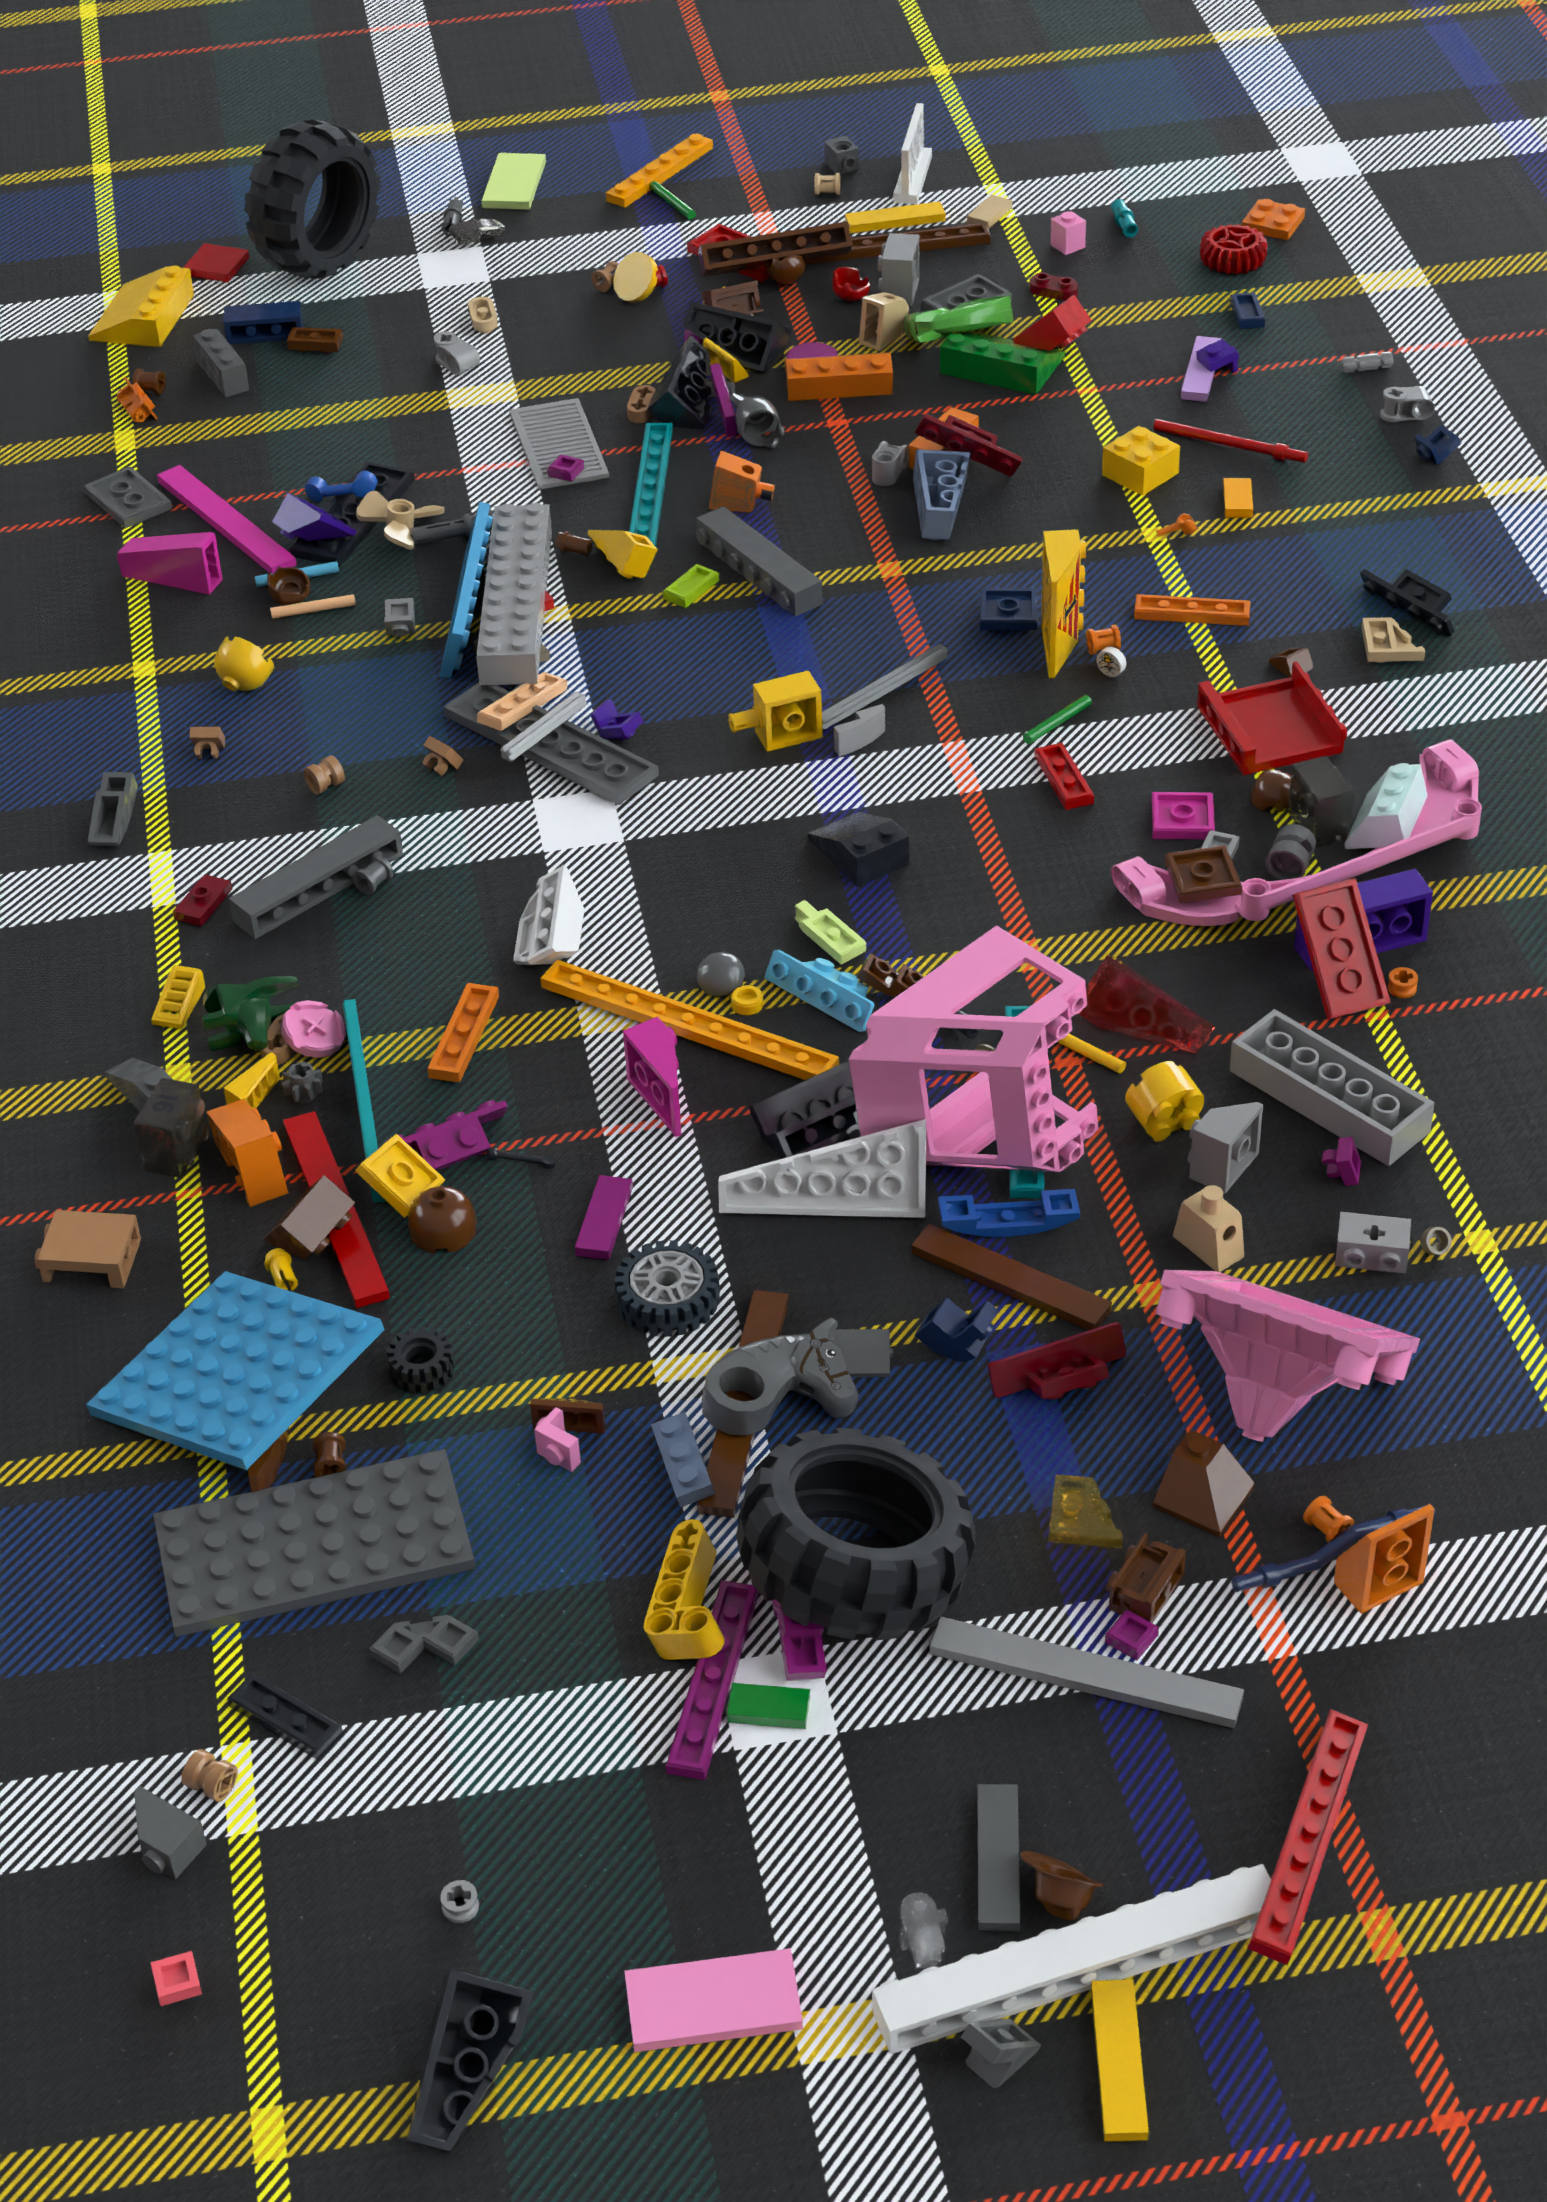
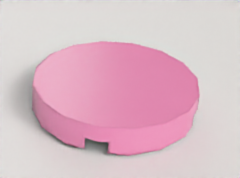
[281,1000,346,1058]

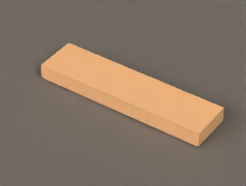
[477,672,568,731]

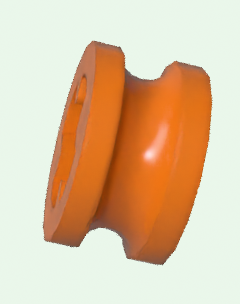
[1388,967,1418,998]

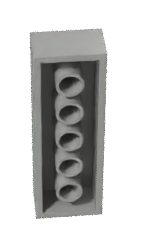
[1230,1009,1435,1166]

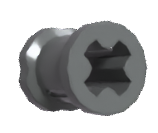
[352,856,394,895]

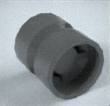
[1266,824,1316,880]

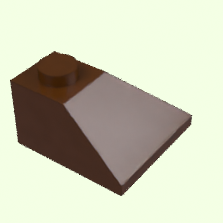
[1153,1429,1255,1538]

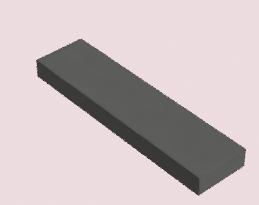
[977,1784,1020,1932]

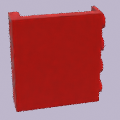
[1197,661,1347,775]

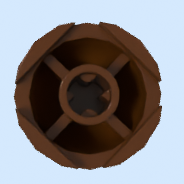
[408,1186,477,1253]

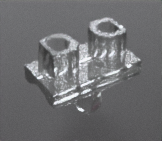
[898,1892,948,1969]

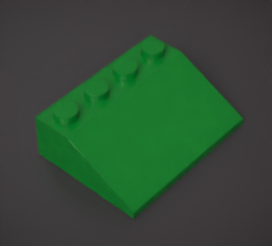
[940,331,1066,395]

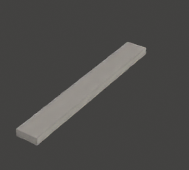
[930,1617,1244,1729]

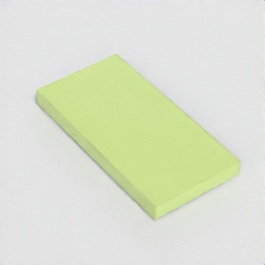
[482,153,546,210]

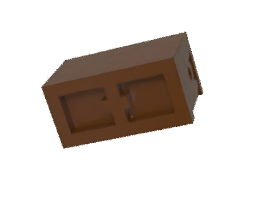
[702,281,763,316]
[1106,1533,1186,1624]

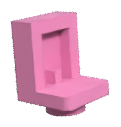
[534,1408,581,1472]

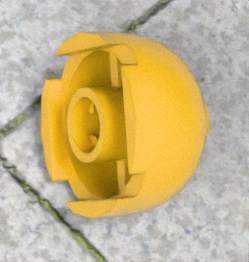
[214,636,274,691]

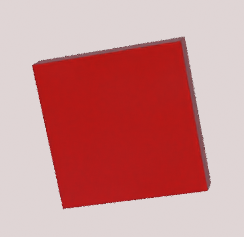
[183,243,250,282]

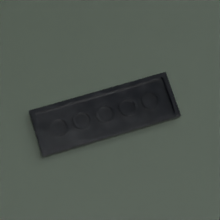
[290,462,415,567]

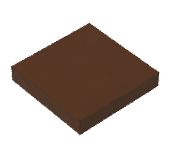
[1165,845,1242,903]

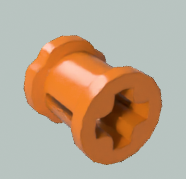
[1086,624,1121,655]
[1303,1495,1354,1542]

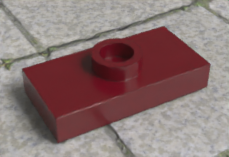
[173,874,233,927]

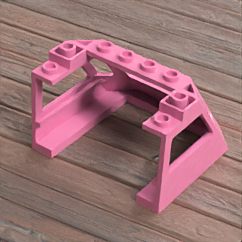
[849,925,1099,1172]

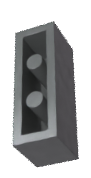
[193,328,249,397]

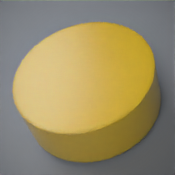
[731,985,764,1015]

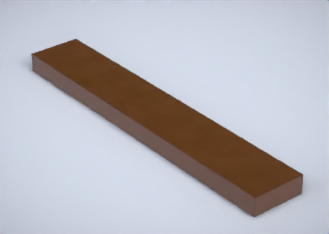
[911,1224,1112,1330]

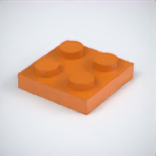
[1241,199,1305,240]

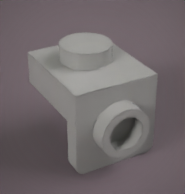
[384,598,415,637]

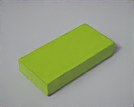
[663,564,719,608]

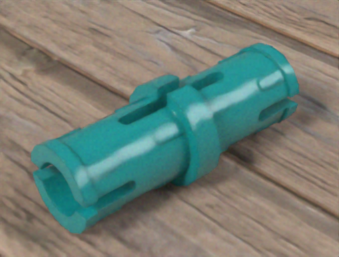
[1111,199,1138,237]

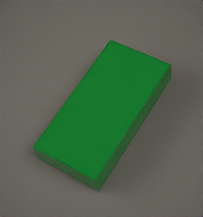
[727,1683,811,1729]

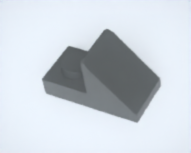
[961,2019,1041,2088]

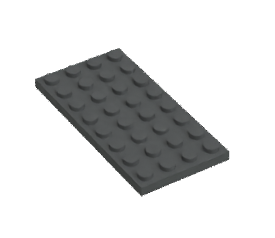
[153,1449,476,1637]

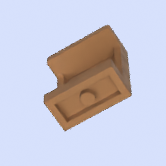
[35,1210,141,1289]

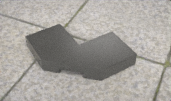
[369,1615,479,1674]

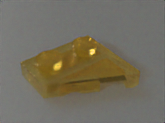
[1049,1474,1123,1548]

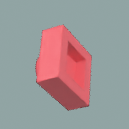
[151,1951,202,2006]

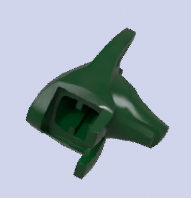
[202,976,299,1051]

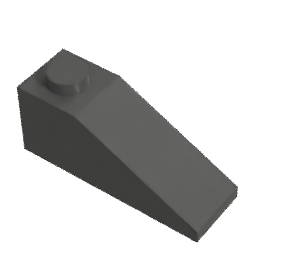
[104,1057,184,1128]

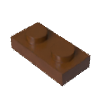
[287,327,343,353]

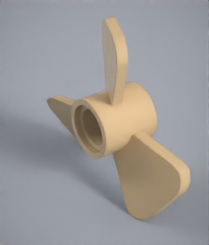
[356,491,444,550]

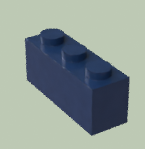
[223,301,303,344]

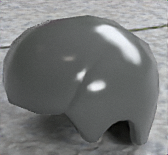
[697,952,746,997]

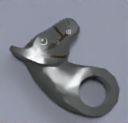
[702,1318,859,1435]

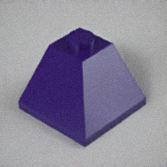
[272,493,357,541]

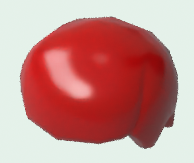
[832,267,871,302]

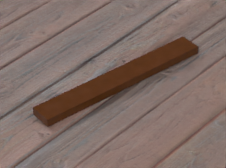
[804,223,991,264]
[697,1290,789,1518]

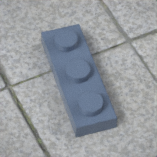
[651,1411,715,1507]

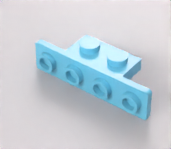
[765,950,874,1032]

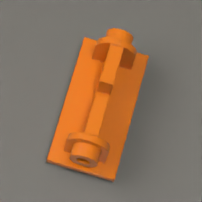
[117,377,158,422]

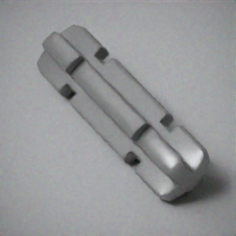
[1342,352,1394,373]

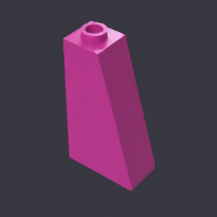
[117,532,223,595]

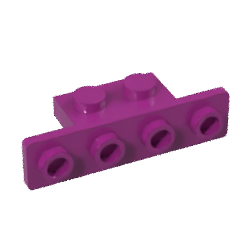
[384,1100,508,1171]

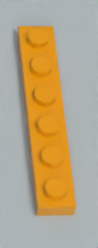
[606,134,713,208]

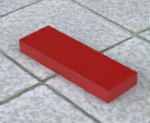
[1034,743,1094,810]

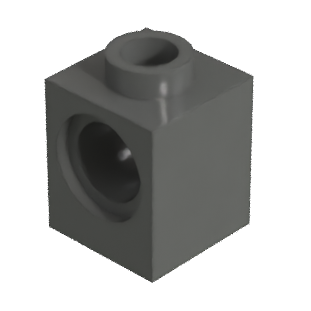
[824,136,859,175]

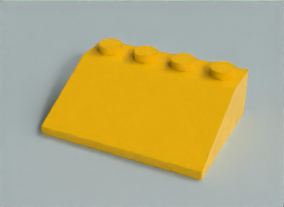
[88,266,194,347]

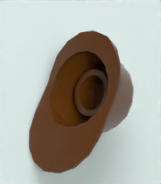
[1020,1851,1105,1921]

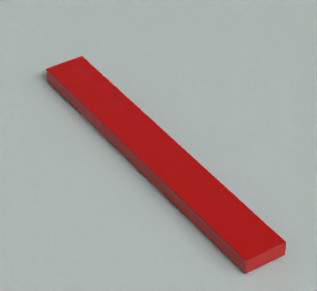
[283,1111,390,1308]
[1247,1709,1368,1965]

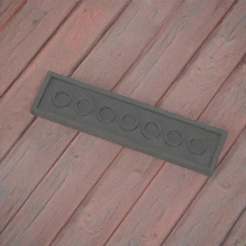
[444,682,659,805]

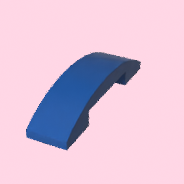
[938,1189,1080,1237]

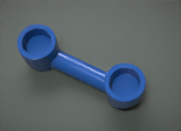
[305,471,377,502]

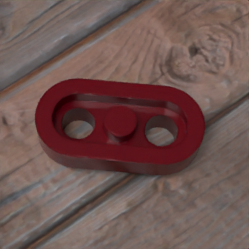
[1029,272,1079,301]

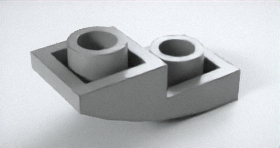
[834,704,885,757]

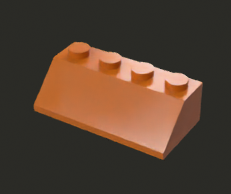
[785,353,893,401]

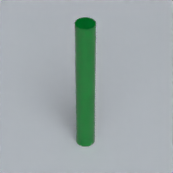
[650,181,696,220]
[1023,695,1092,744]

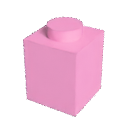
[1050,211,1086,255]

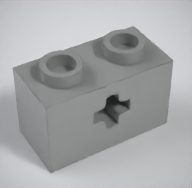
[1335,1212,1411,1273]

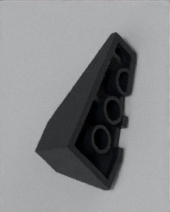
[647,336,712,429]

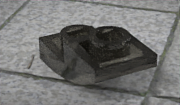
[448,219,505,245]

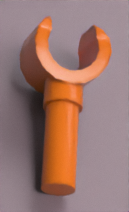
[1156,513,1197,537]

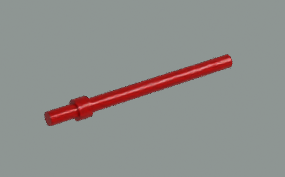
[1153,419,1308,463]

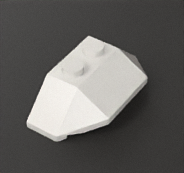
[513,865,584,965]

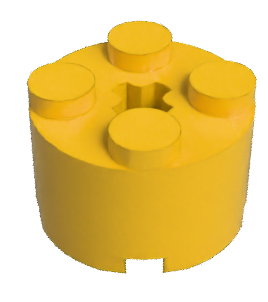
[1125,1061,1204,1142]

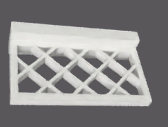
[893,103,932,204]

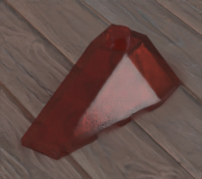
[1078,955,1215,1054]

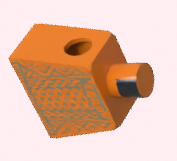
[709,451,775,512]

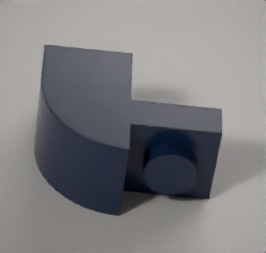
[914,1297,998,1361]

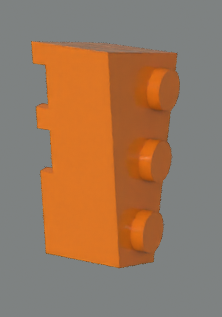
[206,1099,288,1207]

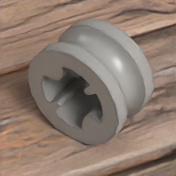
[440,1880,479,1923]

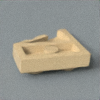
[1361,617,1425,663]

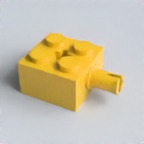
[728,670,823,752]

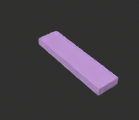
[1181,336,1222,402]

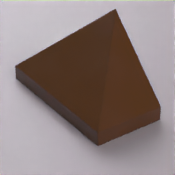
[530,1398,606,1434]

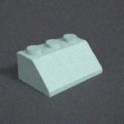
[1344,763,1428,849]

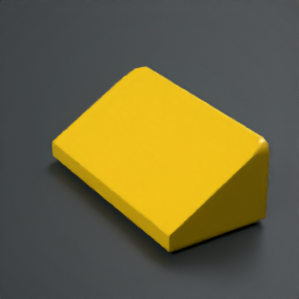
[703,338,749,383]

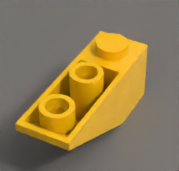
[587,530,658,578]

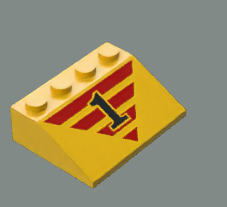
[1041,530,1086,678]

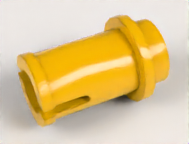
[264,1248,298,1291]

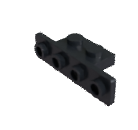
[1360,569,1455,636]

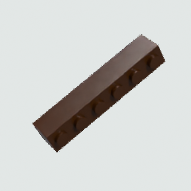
[698,221,852,277]

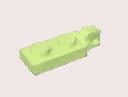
[795,900,866,964]

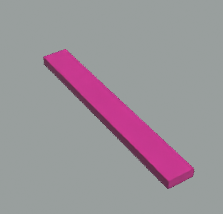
[157,465,296,574]

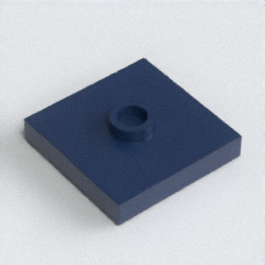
[980,588,1037,630]

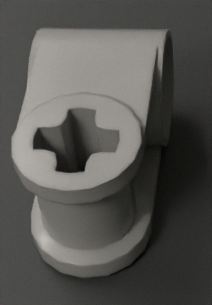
[434,331,480,375]
[1380,386,1435,422]
[872,441,909,486]

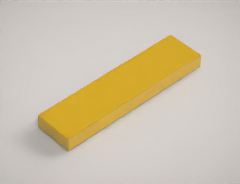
[845,201,946,234]
[1091,1979,1149,2142]

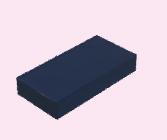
[1230,292,1265,329]

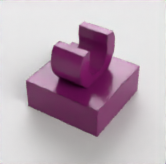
[1322,1137,1361,1186]

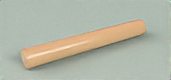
[270,594,356,619]

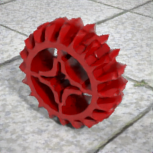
[1200,224,1267,275]

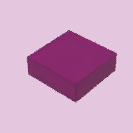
[547,454,584,482]
[1105,1609,1159,1661]

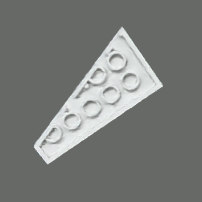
[718,1119,926,1218]

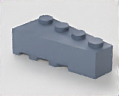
[913,449,970,540]

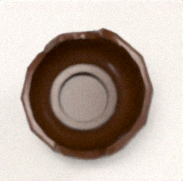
[765,255,805,285]
[267,566,311,606]
[1250,770,1300,813]

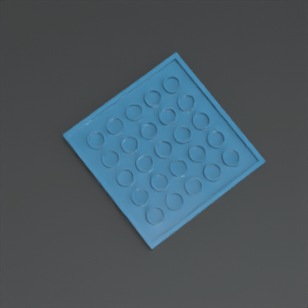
[86,1271,384,1470]

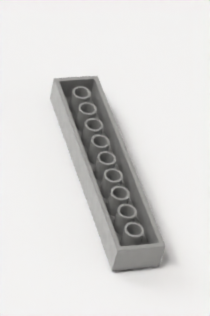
[476,503,552,685]

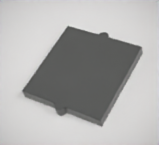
[832,1329,893,1377]

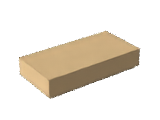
[967,194,1013,229]

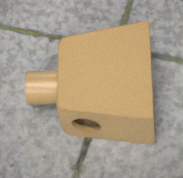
[859,292,909,351]
[1173,1185,1244,1272]

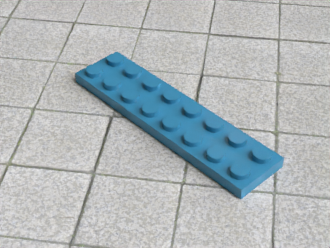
[439,501,493,677]

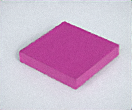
[1151,792,1215,840]

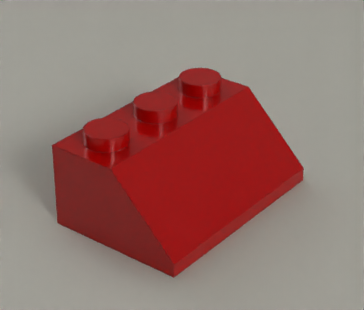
[1012,295,1092,351]

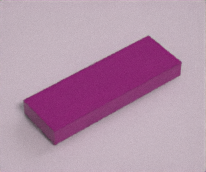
[710,363,737,437]
[575,1175,633,1260]

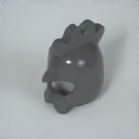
[730,393,785,449]

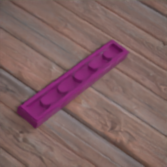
[666,1580,759,1780]

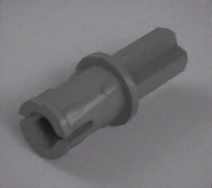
[441,197,463,236]

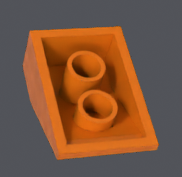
[1334,1504,1435,1614]

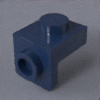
[1414,425,1462,465]

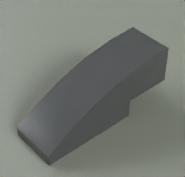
[87,772,138,846]

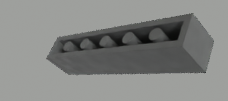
[696,506,823,617]
[229,815,403,939]

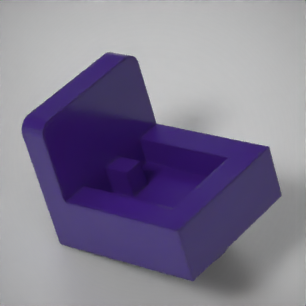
[1196,339,1239,373]
[590,700,644,740]

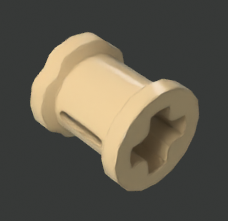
[814,173,841,195]

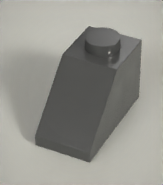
[134,1786,207,1880]

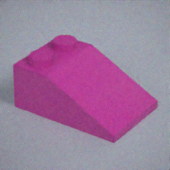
[623,1016,682,1137]

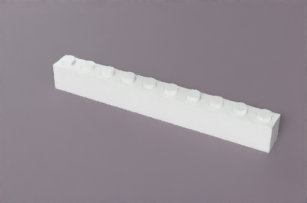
[872,1864,1271,2055]

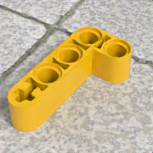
[644,1519,725,1660]

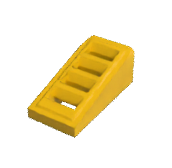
[151,965,205,1029]
[224,1052,280,1109]

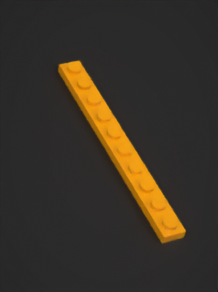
[540,959,839,1080]

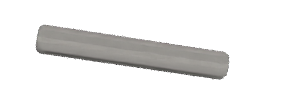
[500,691,587,762]

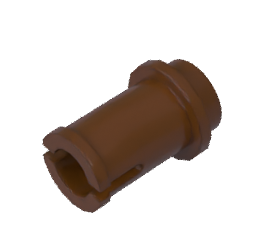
[555,531,593,557]

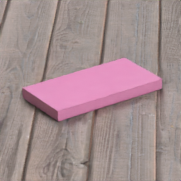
[625,1948,803,2052]

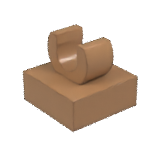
[190,727,225,759]
[423,736,464,776]

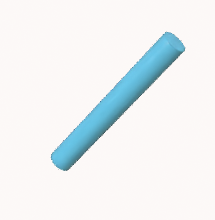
[255,561,339,587]

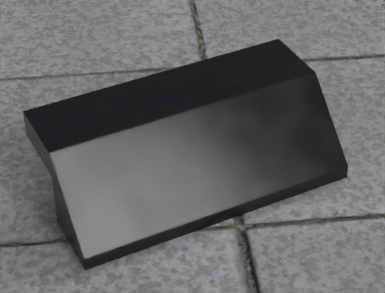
[748,1060,857,1159]

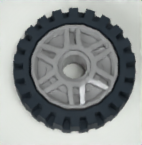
[615,1240,720,1337]

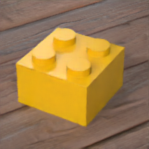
[1102,426,1180,496]

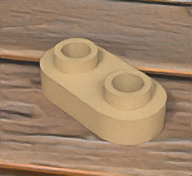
[468,297,498,334]

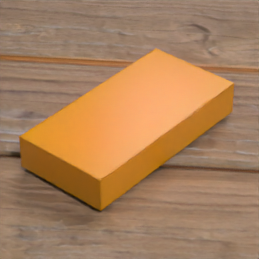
[1223,478,1253,518]

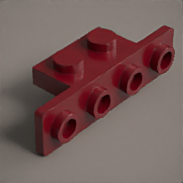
[915,414,1023,477]
[987,1322,1126,1400]

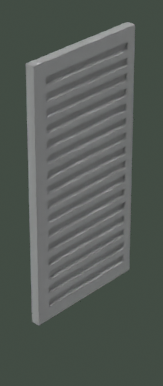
[509,398,609,490]

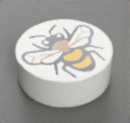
[1096,647,1126,677]

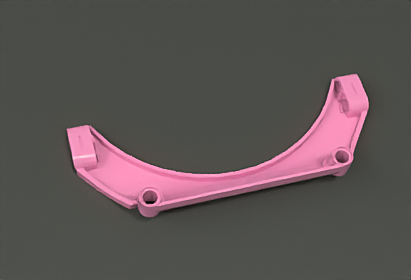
[1111,740,1482,926]

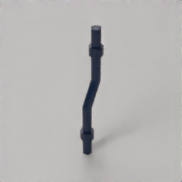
[1231,1505,1436,1592]

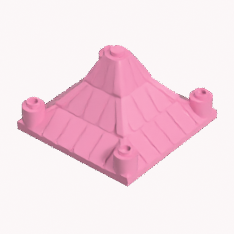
[1155,1270,1420,1442]

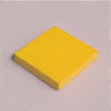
[355,1134,445,1218]

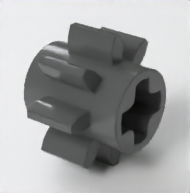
[282,1062,323,1103]

